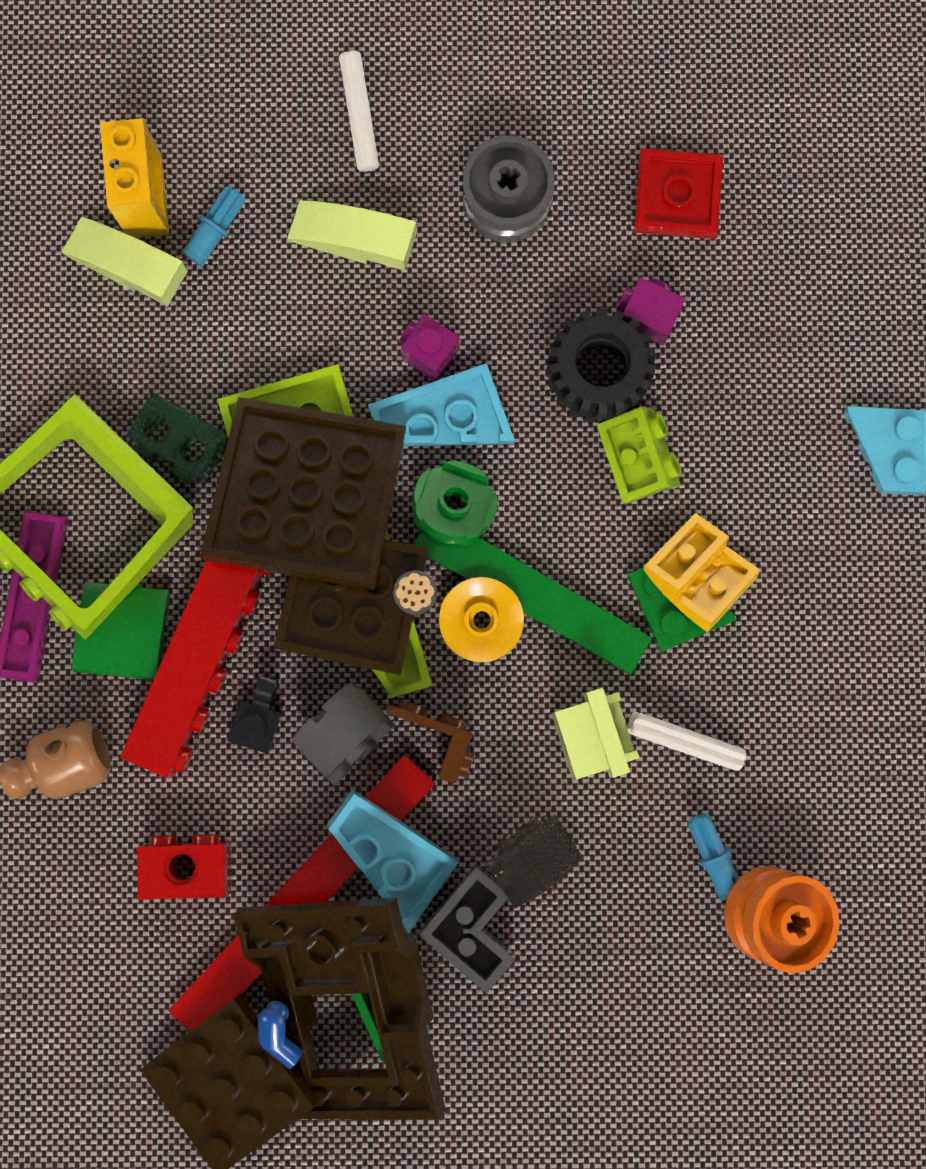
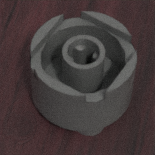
[292,682,395,785]

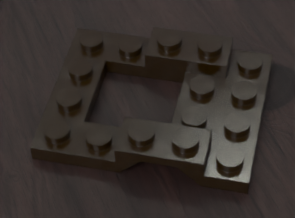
[233,898,446,1120]

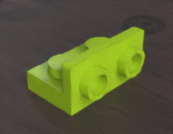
[596,407,682,504]

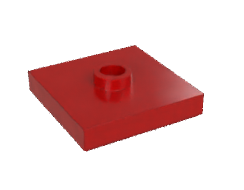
[634,148,723,239]

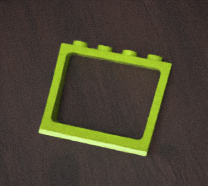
[0,394,194,640]

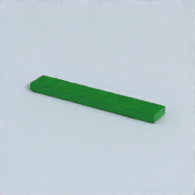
[413,530,652,675]

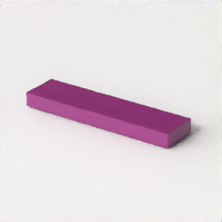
[0,510,69,683]

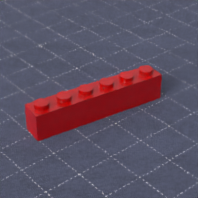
[120,561,271,778]

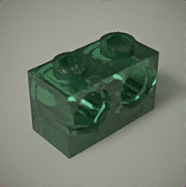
[126,392,228,484]

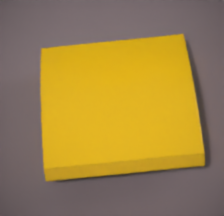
[644,513,760,633]

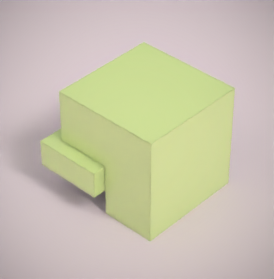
[551,688,639,780]

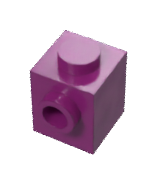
[616,277,686,346]
[399,314,460,381]

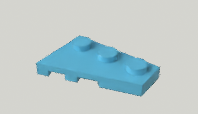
[368,363,515,446]
[327,789,459,932]

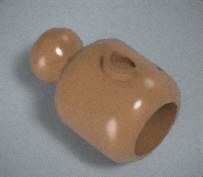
[0,720,111,799]

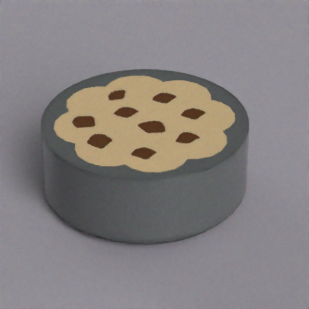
[393,570,437,615]

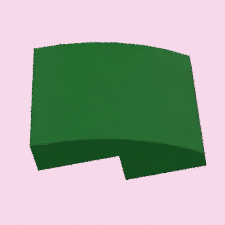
[72,582,171,680]

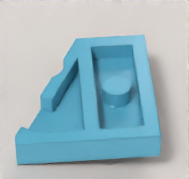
[844,406,926,496]

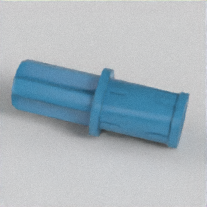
[181,186,245,267]
[688,813,739,900]

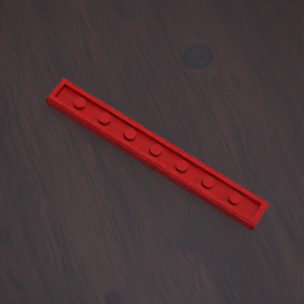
[168,755,436,1031]

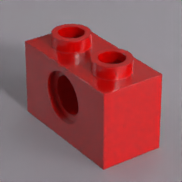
[137,834,231,900]

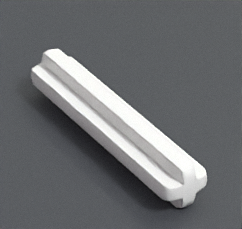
[339,50,379,172]
[627,712,746,771]

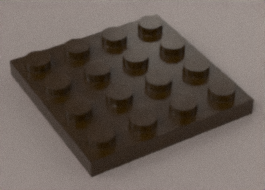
[201,397,406,590]

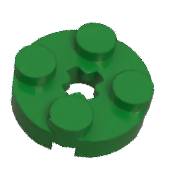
[412,461,498,546]

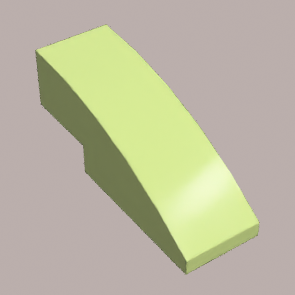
[287,200,417,271]
[62,217,188,307]

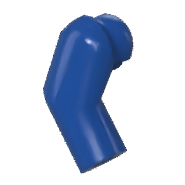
[257,1001,303,1069]

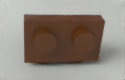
[386,700,475,784]

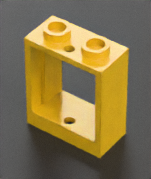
[100,118,169,238]

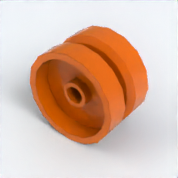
[724,865,840,974]

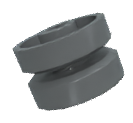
[463,135,554,243]

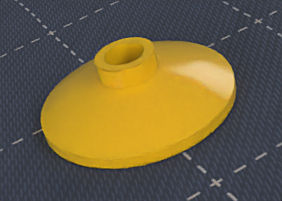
[439,577,524,662]

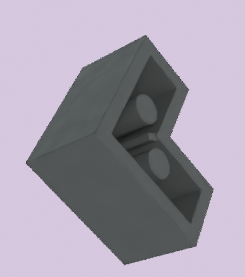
[419,864,515,994]

